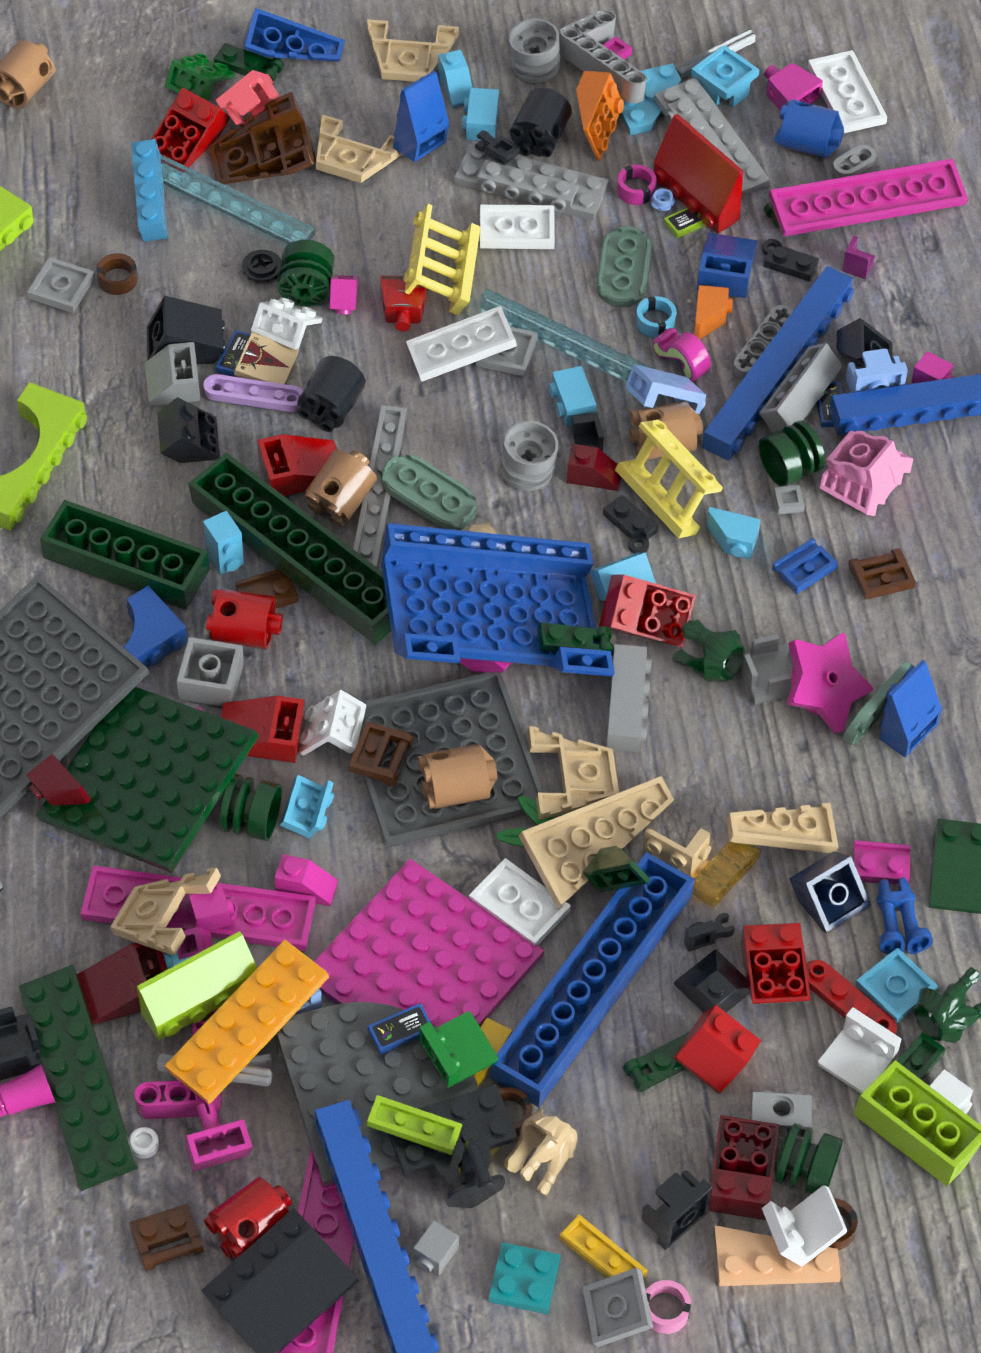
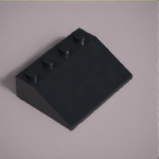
[201,1208,359,1353]

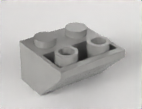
[145,342,200,406]

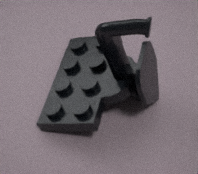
[388,1084,517,1208]

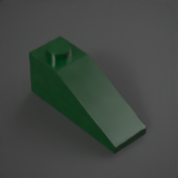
[582,846,651,893]

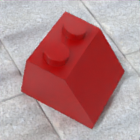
[674,1005,761,1094]

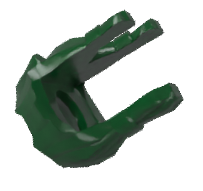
[673,620,745,682]
[914,967,981,1044]

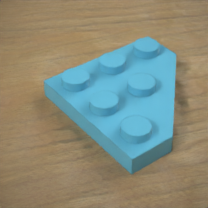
[619,63,681,136]

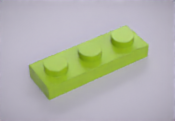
[366,1095,462,1155]

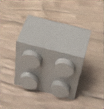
[177,637,244,707]

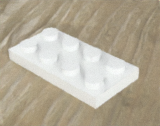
[807,50,887,133]
[406,306,517,382]

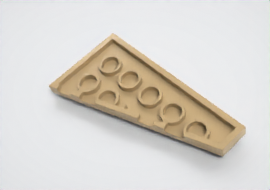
[519,776,674,909]

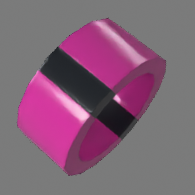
[617,165,656,205]

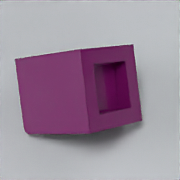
[842,236,875,279]

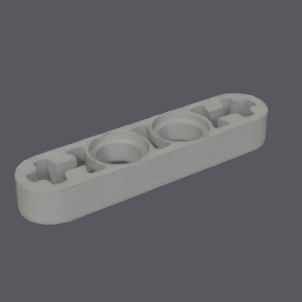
[733,305,793,380]

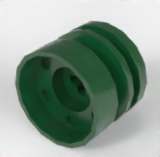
[278,240,334,307]
[758,420,826,487]
[219,774,282,841]
[775,1123,843,1194]

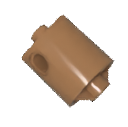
[0,40,56,109]
[629,400,703,461]
[305,449,377,527]
[418,744,497,809]

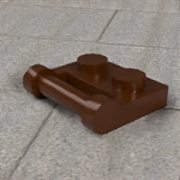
[848,548,916,600]
[349,721,414,786]
[130,1204,204,1271]

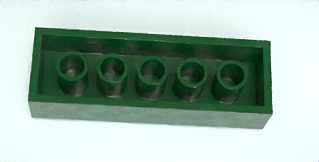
[40,500,210,610]

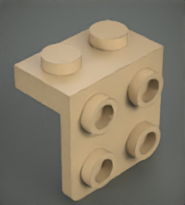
[642,828,711,879]

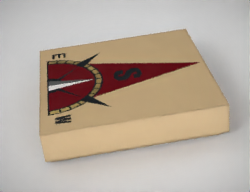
[234,332,299,384]

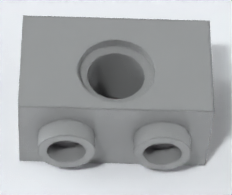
[750,1090,812,1140]

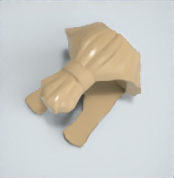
[504,1110,577,1196]

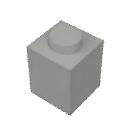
[414,1220,459,1276]

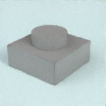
[773,485,805,514]

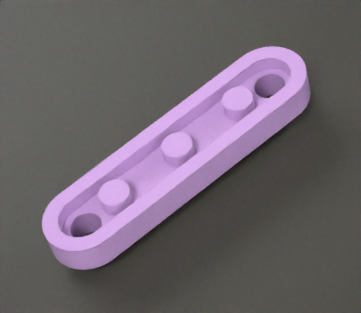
[203,374,303,412]

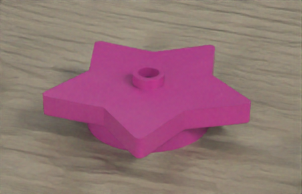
[787,633,873,734]

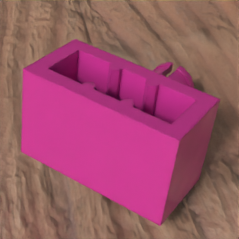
[184,1101,253,1172]

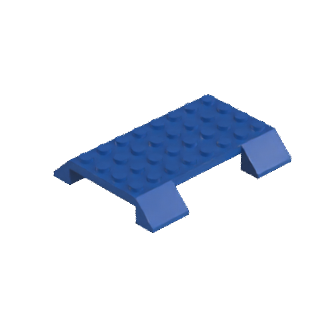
[381,523,615,676]

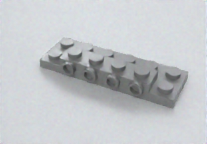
[654,77,770,197]
[454,143,609,221]

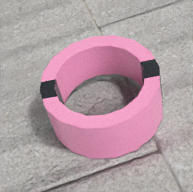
[646,1280,691,1334]

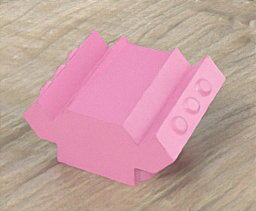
[820,431,913,516]

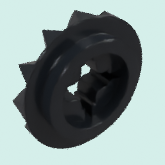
[242,250,281,283]

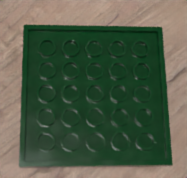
[36,687,259,873]

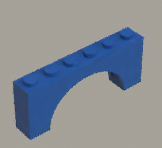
[123,586,188,668]

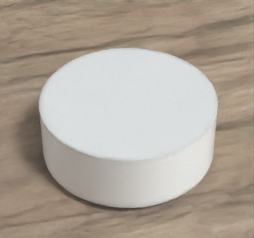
[129,1127,159,1159]

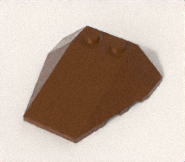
[208,92,316,185]

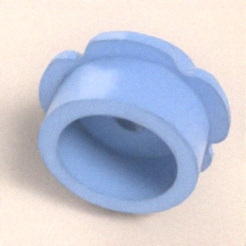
[651,188,675,211]

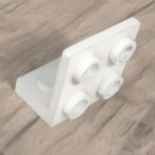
[251,297,323,350]
[298,690,366,756]
[818,1007,901,1094]
[762,1185,847,1267]

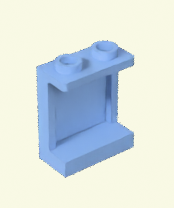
[625,364,706,414]

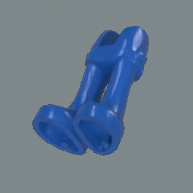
[876,877,933,955]

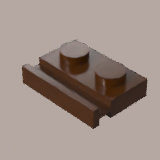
[235,569,299,609]

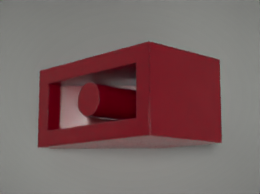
[567,444,621,491]
[26,754,91,806]

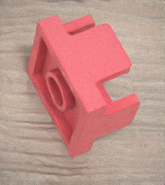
[216,70,280,126]

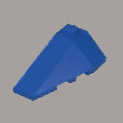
[243,8,345,62]

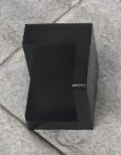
[571,412,604,451]

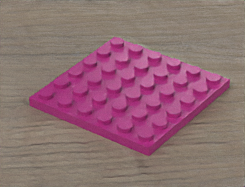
[314,859,544,1027]

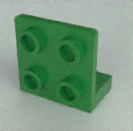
[164,53,235,101]
[418,1011,498,1088]

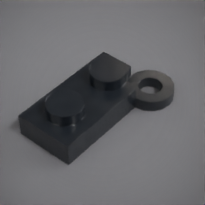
[762,239,819,282]
[603,495,658,553]

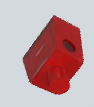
[380,276,428,332]

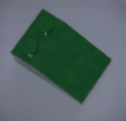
[929,819,981,914]

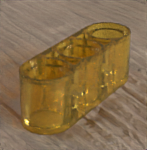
[693,841,761,908]

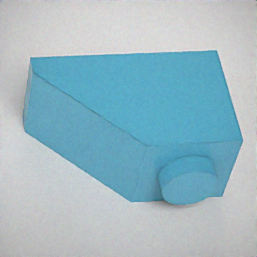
[438,50,472,108]
[706,507,761,559]

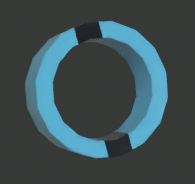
[636,296,677,338]

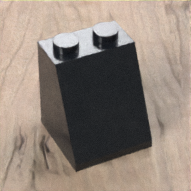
[146,295,226,365]

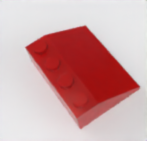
[653,114,743,234]

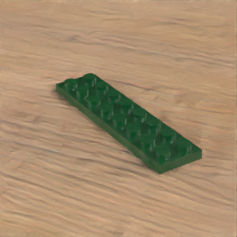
[19,964,138,1191]

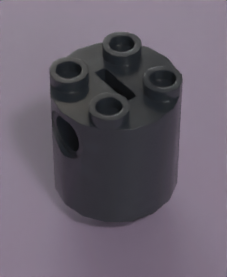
[509,87,572,157]
[297,356,366,432]

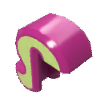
[652,328,711,382]

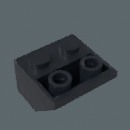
[157,397,220,463]

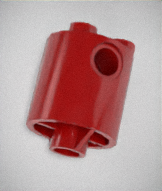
[206,588,283,650]
[204,1177,292,1260]

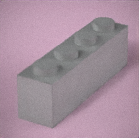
[759,343,842,432]
[607,644,652,752]

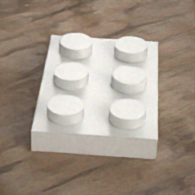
[480,205,555,249]
[469,858,571,946]

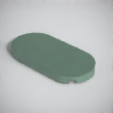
[597,226,652,307]
[381,454,477,530]
[843,661,915,745]

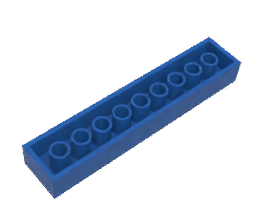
[490,852,695,1108]

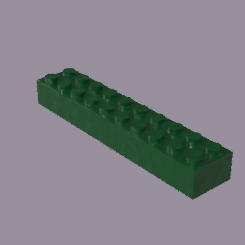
[188,452,391,645]

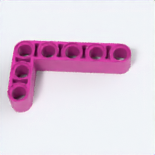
[134,1009,222,1119]

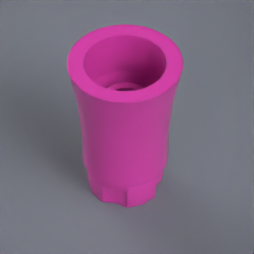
[0,1064,56,1118]

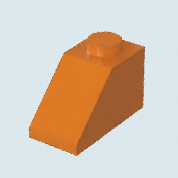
[694,285,733,339]

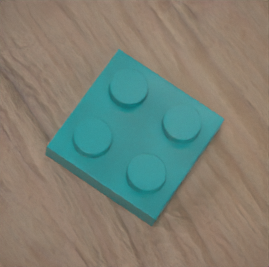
[489,1242,561,1315]

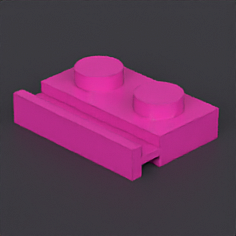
[853,840,911,885]

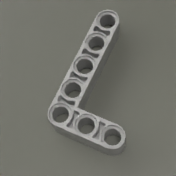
[559,10,647,103]

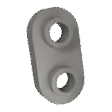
[833,145,876,178]

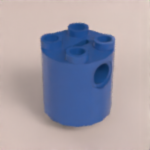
[774,99,844,158]

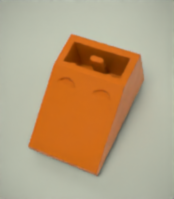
[576,71,624,161]

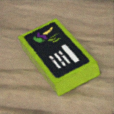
[664,208,705,239]

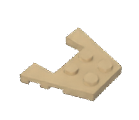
[367,19,459,82]
[316,115,403,183]
[527,726,619,820]
[110,868,221,955]

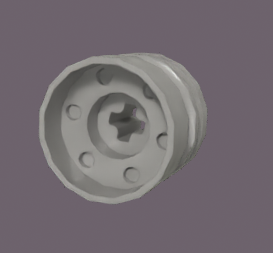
[509,18,561,83]
[500,421,558,491]

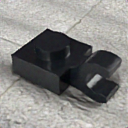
[475,130,520,166]
[684,913,735,952]

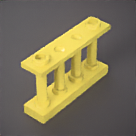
[404,204,481,316]
[615,420,723,538]

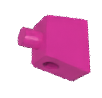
[764,64,823,111]

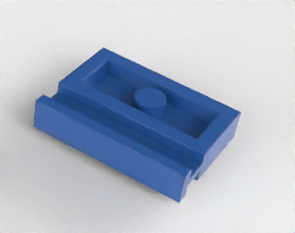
[772,538,838,594]

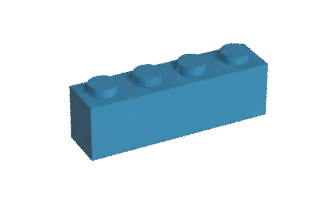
[131,139,168,242]

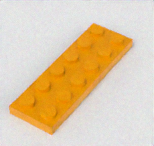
[165,940,329,1104]

